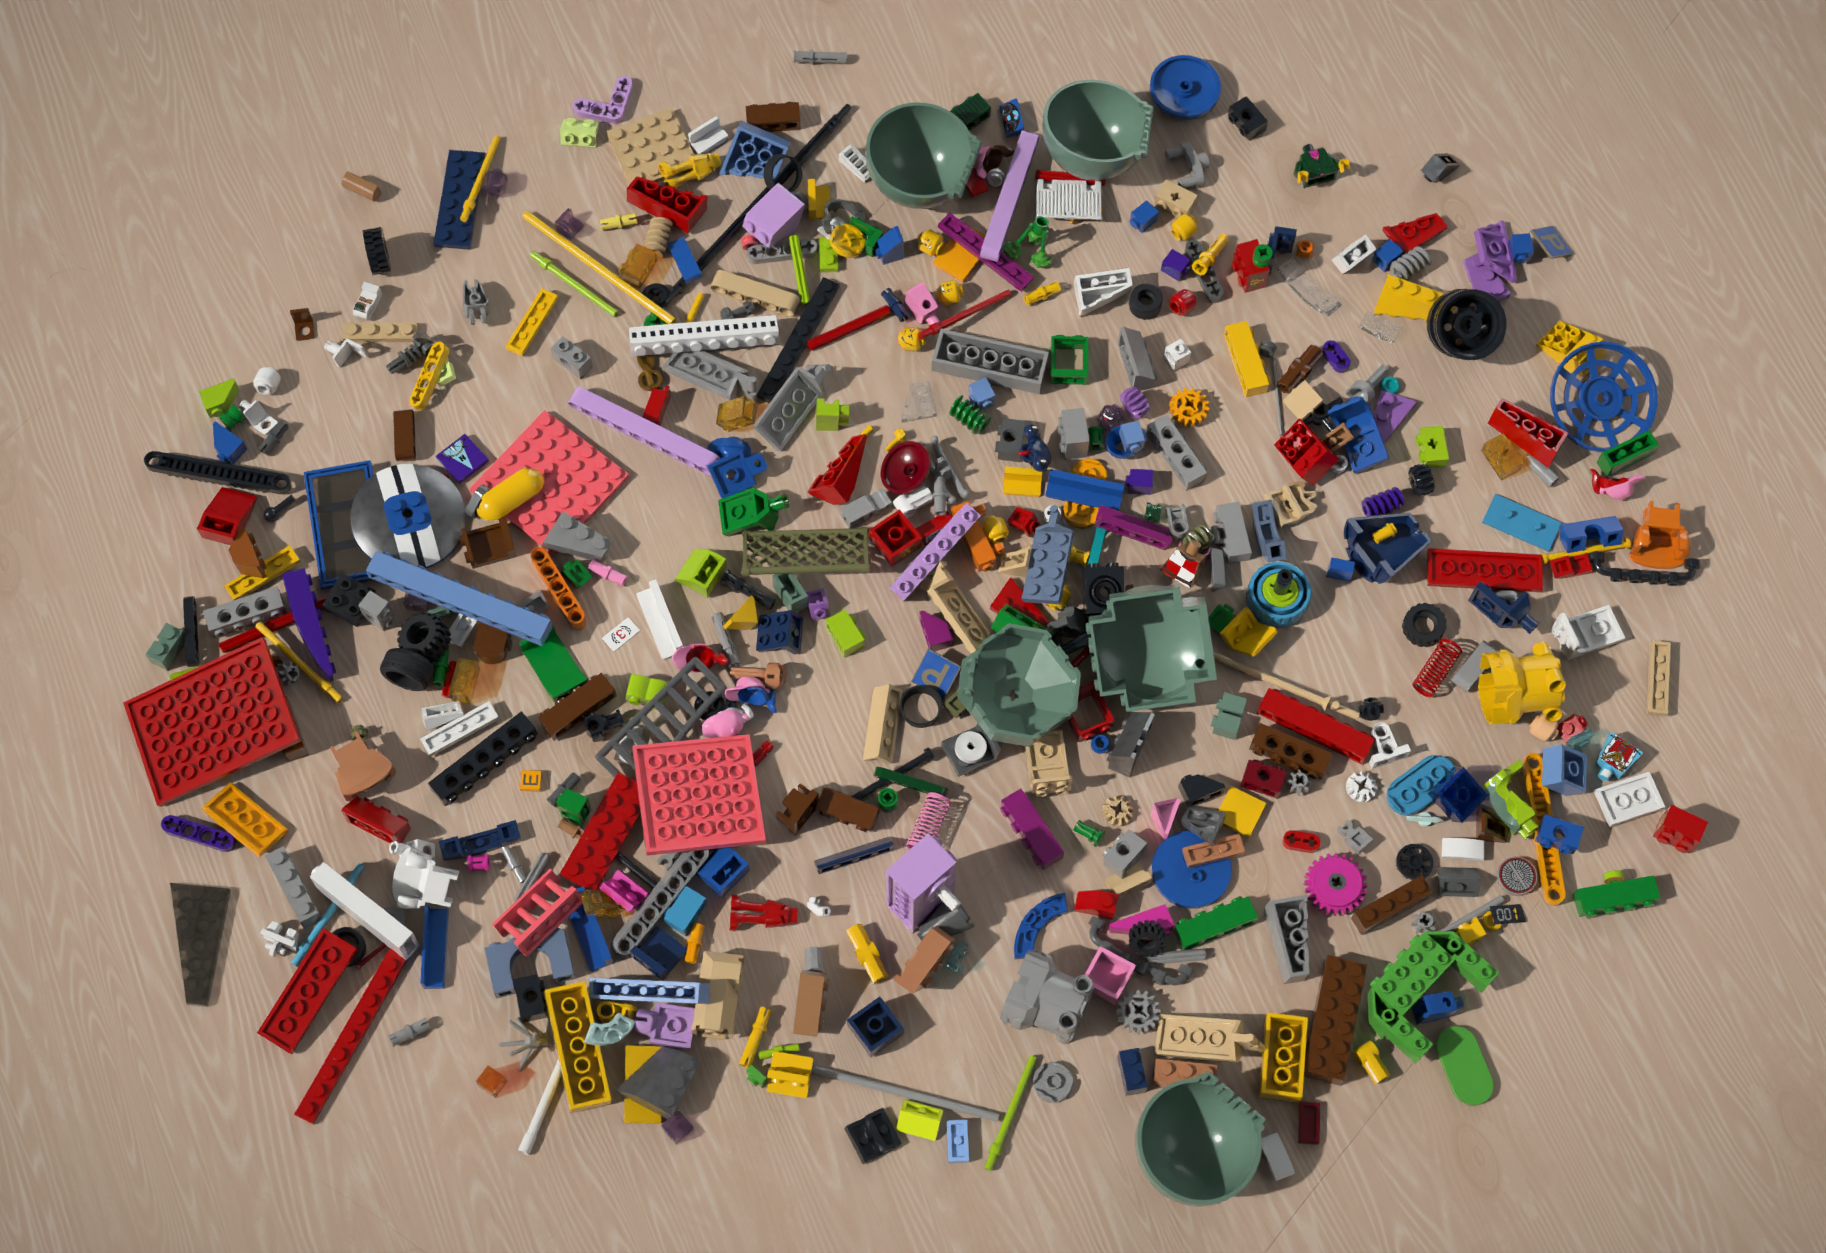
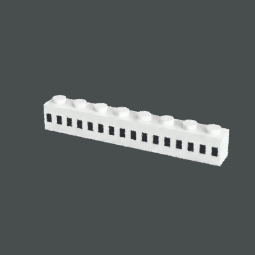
[629,315,779,356]

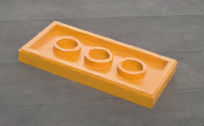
[202,782,288,858]

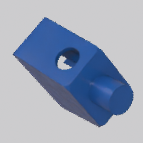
[1411,991,1464,1025]

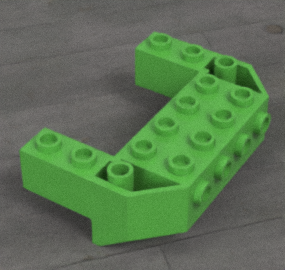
[1367,931,1499,1064]

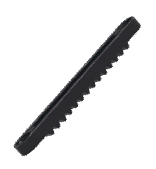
[144,451,292,494]

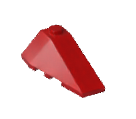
[808,434,867,505]

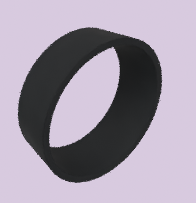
[763,154,802,192]
[900,685,942,728]

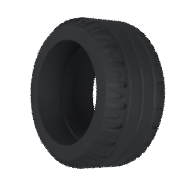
[380,648,434,691]

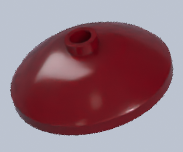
[880,441,931,495]

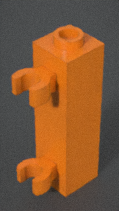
[951,501,1005,572]

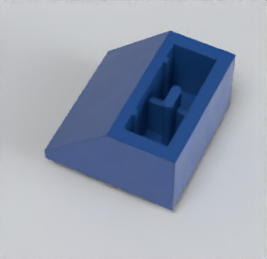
[695,847,750,898]

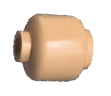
[1528,713,1559,742]

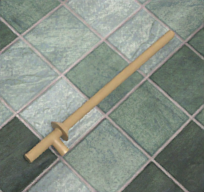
[1213,651,1360,720]

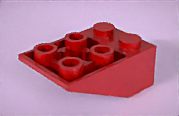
[1274,418,1339,486]
[197,487,258,545]

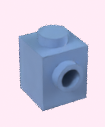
[968,377,995,410]
[1119,421,1147,453]

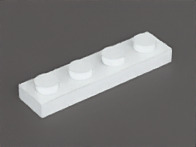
[420,701,499,757]

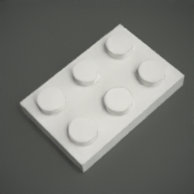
[1594,772,1665,827]

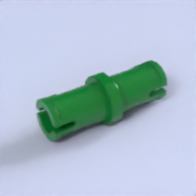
[432,649,450,687]

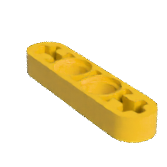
[409,342,449,410]

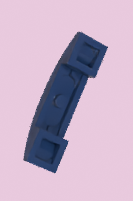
[438,820,521,861]

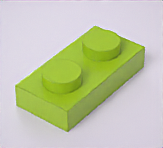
[819,237,838,272]

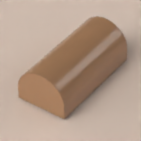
[342,171,382,202]
[1321,423,1354,453]

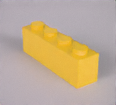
[1224,321,1270,397]

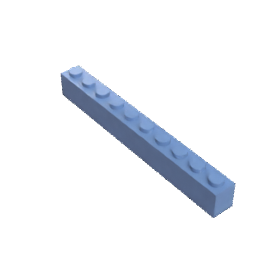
[366,551,553,647]

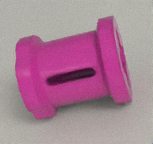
[467,854,490,873]

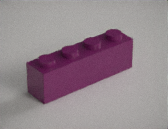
[1000,788,1064,870]

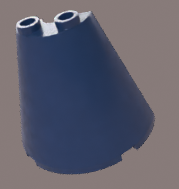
[1344,513,1432,584]

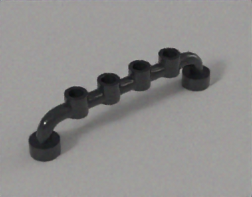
[1589,551,1700,586]

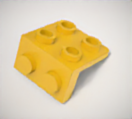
[1220,607,1278,657]

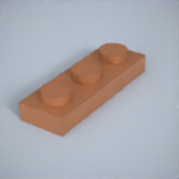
[1182,834,1245,868]

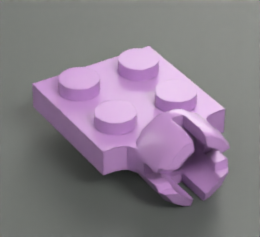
[634,1003,695,1050]

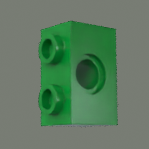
[556,788,591,827]

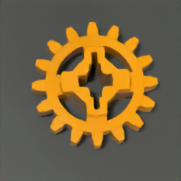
[1169,387,1210,427]

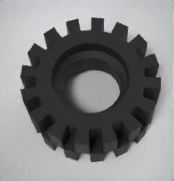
[1129,920,1165,958]

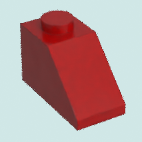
[1074,890,1118,920]

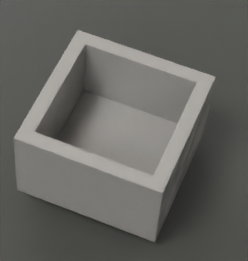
[1057,408,1089,460]

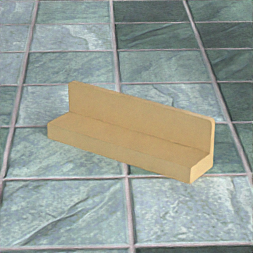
[863,684,903,764]

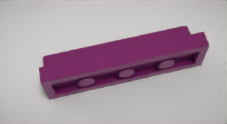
[1095,505,1172,550]

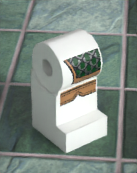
[353,282,382,320]

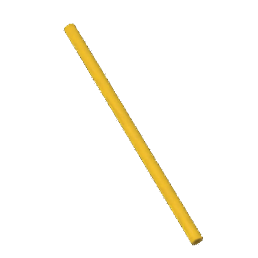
[522,211,676,324]

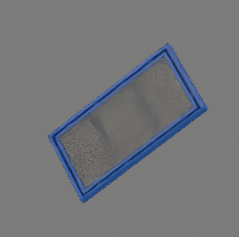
[304,460,374,589]

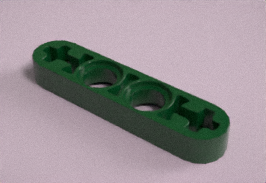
[873,766,949,797]

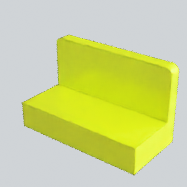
[896,1099,944,1141]

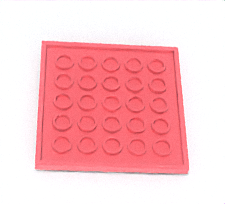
[469,410,629,557]
[632,734,766,856]

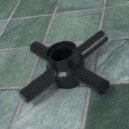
[1303,397,1343,432]

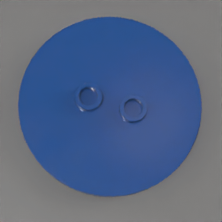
[1152,831,1231,909]

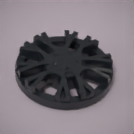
[1396,844,1434,881]

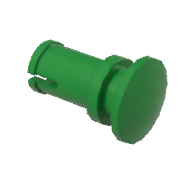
[1074,820,1106,847]

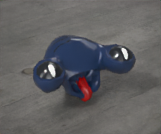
[1018,423,1052,472]

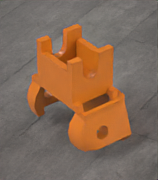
[1629,501,1690,569]

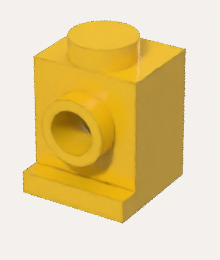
[1456,917,1486,946]

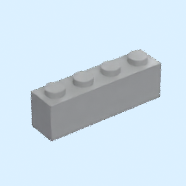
[265,846,321,929]

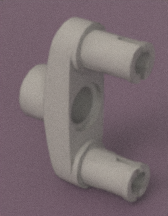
[1165,142,1210,189]

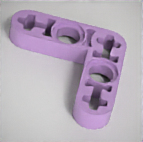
[573,76,633,124]

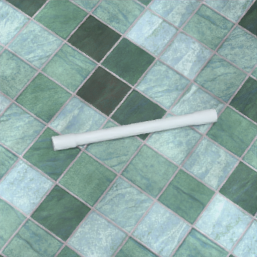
[518,1059,562,1155]

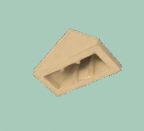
[998,544,1033,578]

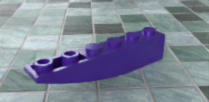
[282,568,336,681]

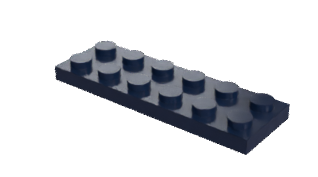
[433,150,486,250]

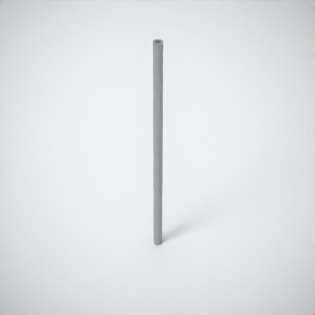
[811,1065,999,1122]

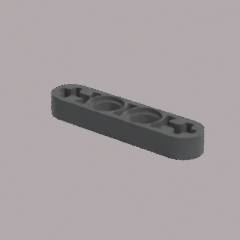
[1185,240,1224,303]

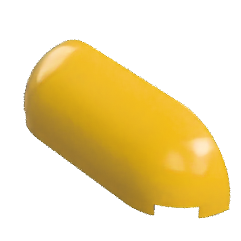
[477,468,544,521]

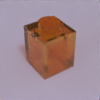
[476,1065,507,1098]

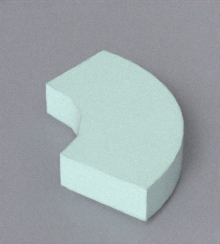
[584,1013,635,1046]

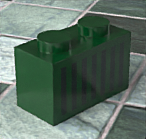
[950,93,991,131]

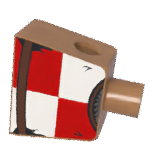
[1160,540,1205,589]

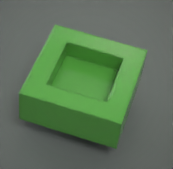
[746,1064,767,1088]

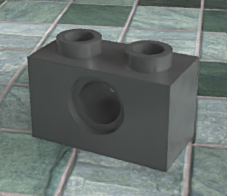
[995,418,1025,462]

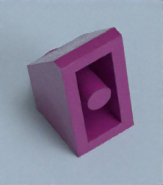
[919,611,955,651]

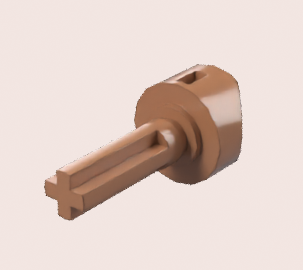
[730,662,786,689]

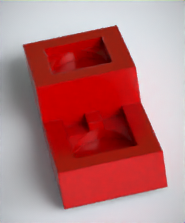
[965,167,989,198]
[1550,553,1592,579]

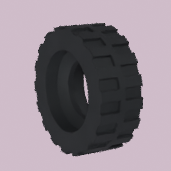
[1402,603,1447,647]

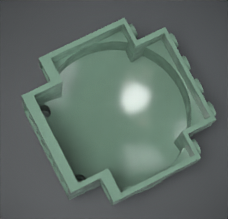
[1086,584,1217,712]

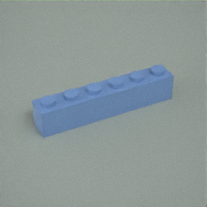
[589,978,710,1004]

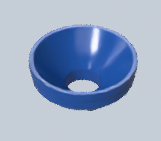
[1106,426,1136,459]

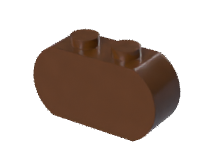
[474,622,512,664]

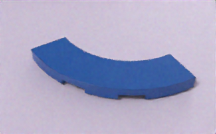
[1014,893,1068,960]

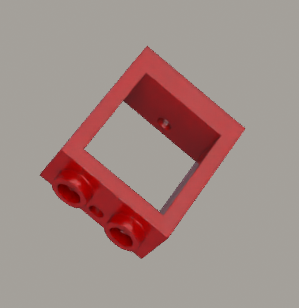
[1067,680,1115,742]

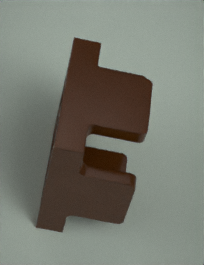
[776,784,819,836]

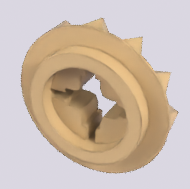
[1102,795,1134,826]

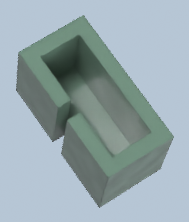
[772,574,808,613]
[145,622,185,671]
[1211,692,1247,740]

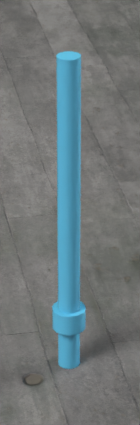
[291,863,365,967]

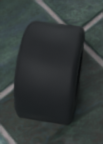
[1129,283,1163,320]

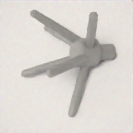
[499,1017,548,1072]

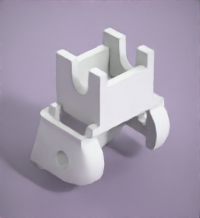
[392,847,459,909]

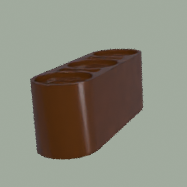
[393,409,416,461]

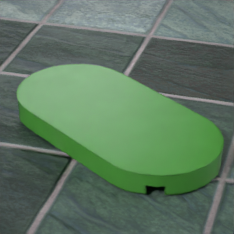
[1436,1026,1494,1106]

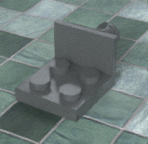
[941,723,1004,777]

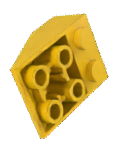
[1536,320,1606,377]

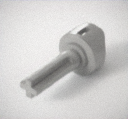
[1346,364,1390,404]

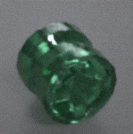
[1144,502,1162,523]

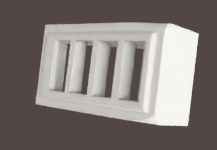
[839,144,871,183]
[421,701,464,730]

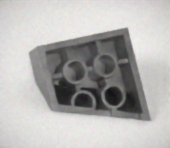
[1106,712,1155,777]

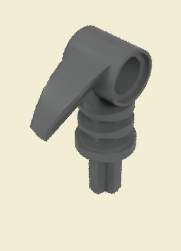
[386,332,435,374]

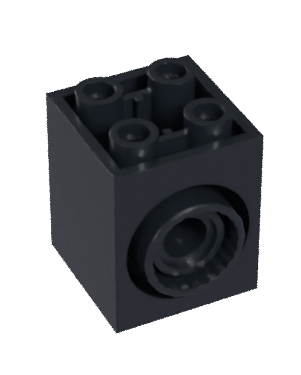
[1082,563,1124,615]

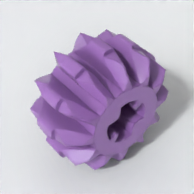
[1120,386,1150,419]

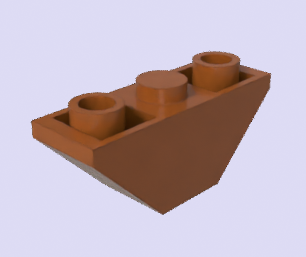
[229,527,267,579]

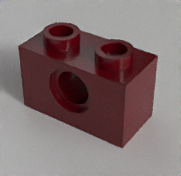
[1240,759,1286,799]

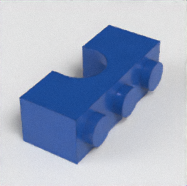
[1559,516,1624,553]

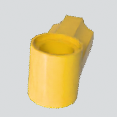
[1353,1041,1390,1084]

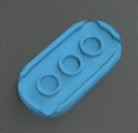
[1387,755,1456,816]

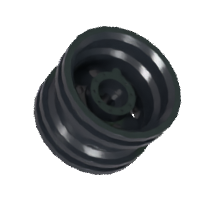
[1427,289,1507,360]

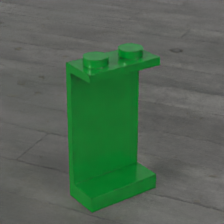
[519,624,588,705]

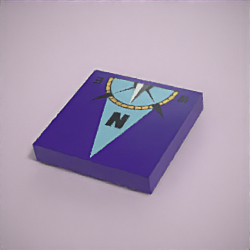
[436,434,489,484]

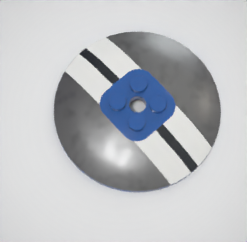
[350,464,466,568]

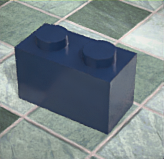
[1117,1048,1147,1096]

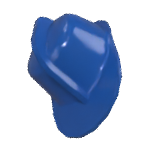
[707,436,751,458]

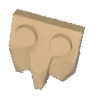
[1263,481,1317,528]

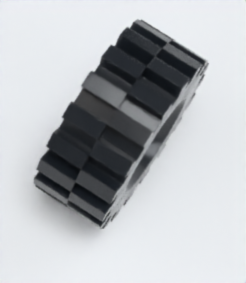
[363,227,391,275]

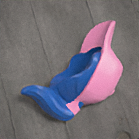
[725,677,777,713]

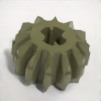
[1183,524,1215,553]

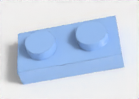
[947,1120,969,1163]

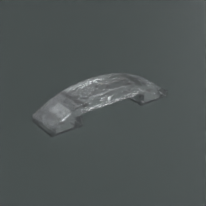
[1277,257,1342,317]

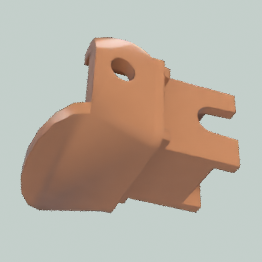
[329,732,396,801]

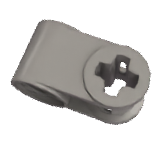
[1165,504,1189,542]

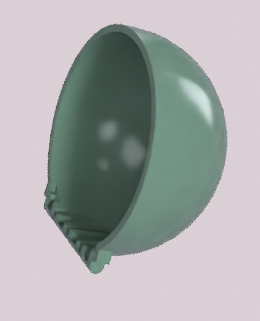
[1042,80,1154,181]
[866,102,982,209]
[1135,1070,1266,1207]

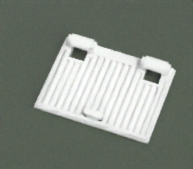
[1036,179,1102,220]

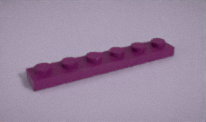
[938,212,1034,292]

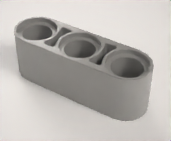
[1451,640,1499,693]

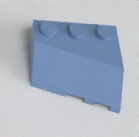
[719,121,790,179]

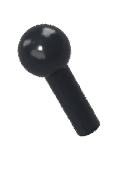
[264,494,296,522]

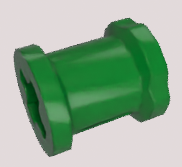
[1088,426,1104,450]

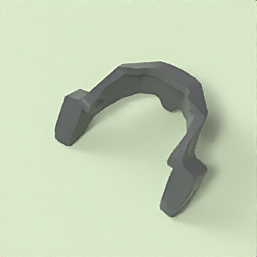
[821,199,865,234]

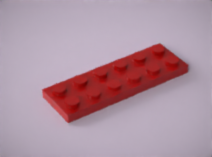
[1427,548,1543,592]
[559,772,641,894]
[257,928,358,1054]

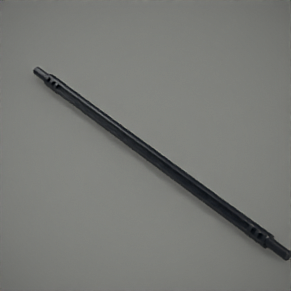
[665,104,852,305]

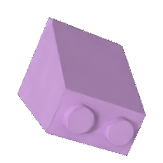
[743,183,805,248]

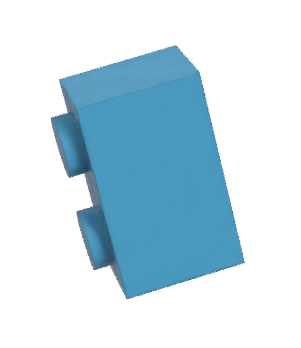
[664,886,707,936]

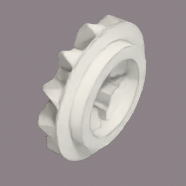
[1346,771,1378,802]

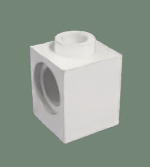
[1164,339,1191,371]

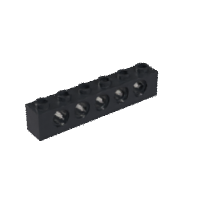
[428,711,538,806]

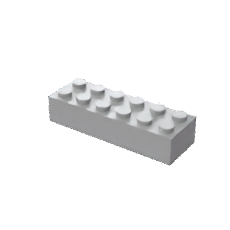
[932,329,1049,394]

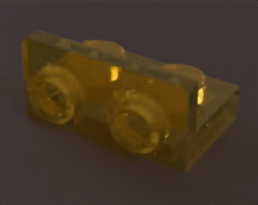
[580,889,626,919]

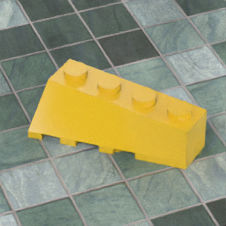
[1373,274,1455,321]

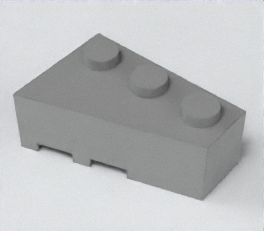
[541,511,612,562]

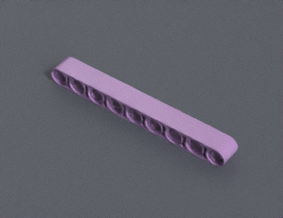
[980,130,1040,262]
[568,387,720,476]

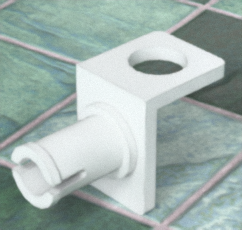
[324,338,368,367]
[239,400,278,436]
[389,839,435,861]

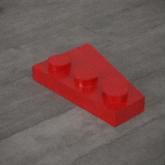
[990,577,1048,627]

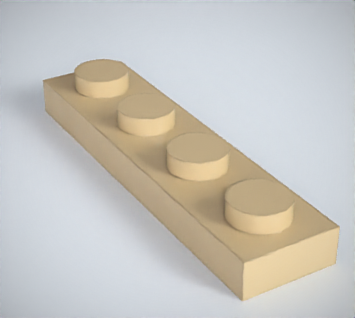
[342,322,418,342]
[1647,640,1671,717]

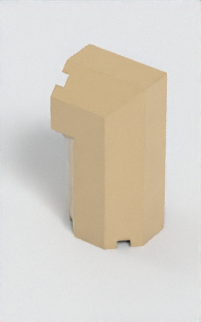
[692,951,745,1040]

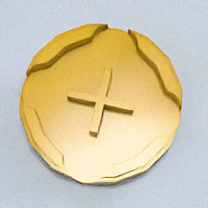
[829,224,866,258]

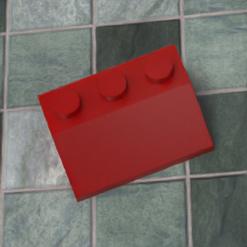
[341,797,411,844]

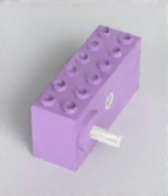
[886,833,961,933]

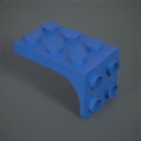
[1328,397,1390,474]

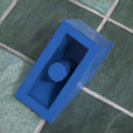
[875,226,904,265]
[213,421,247,465]

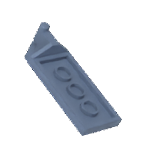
[1022,505,1074,604]

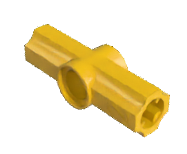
[846,923,888,985]

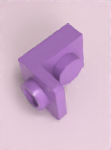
[806,588,830,621]

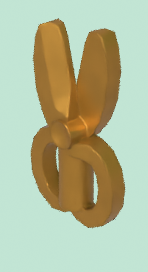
[637,355,663,391]

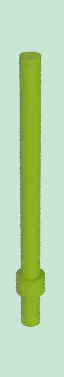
[530,251,618,317]
[984,1055,1037,1171]

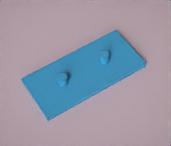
[1482,494,1561,552]

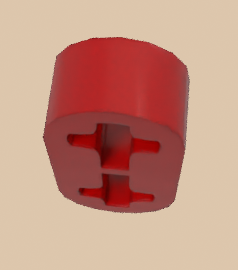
[1282,830,1321,853]

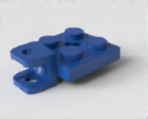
[706,450,767,499]

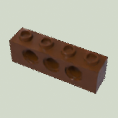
[1249,723,1333,780]

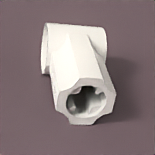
[893,486,933,518]

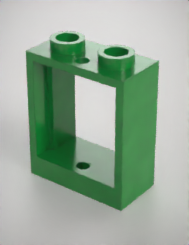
[1050,335,1088,385]

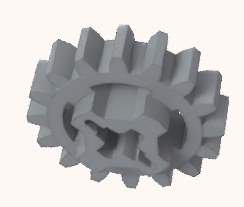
[1116,989,1161,1035]

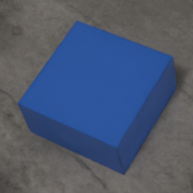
[1326,557,1355,582]

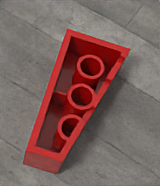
[1488,398,1568,468]

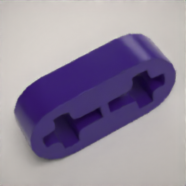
[1322,340,1350,373]

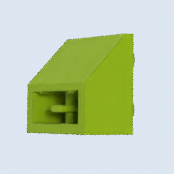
[675,549,727,598]

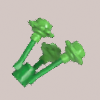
[1003,216,1052,268]

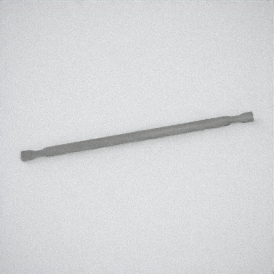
[1272,355,1283,436]

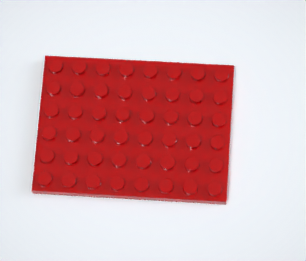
[123,637,301,807]

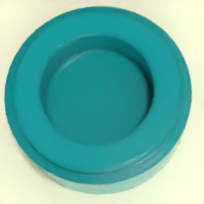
[1380,377,1400,394]

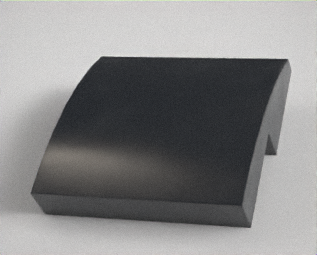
[844,1108,902,1165]

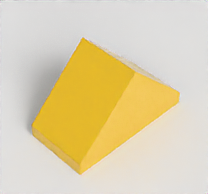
[723,595,758,630]

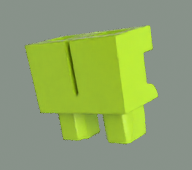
[816,398,849,431]

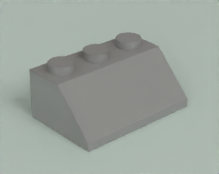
[1118,327,1157,391]

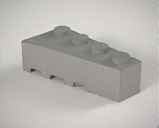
[1264,895,1309,984]

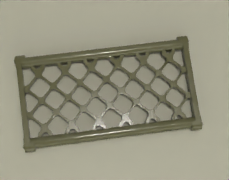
[741,527,870,576]

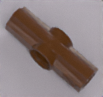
[1277,345,1323,394]

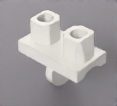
[260,921,300,957]

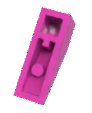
[1108,904,1174,937]

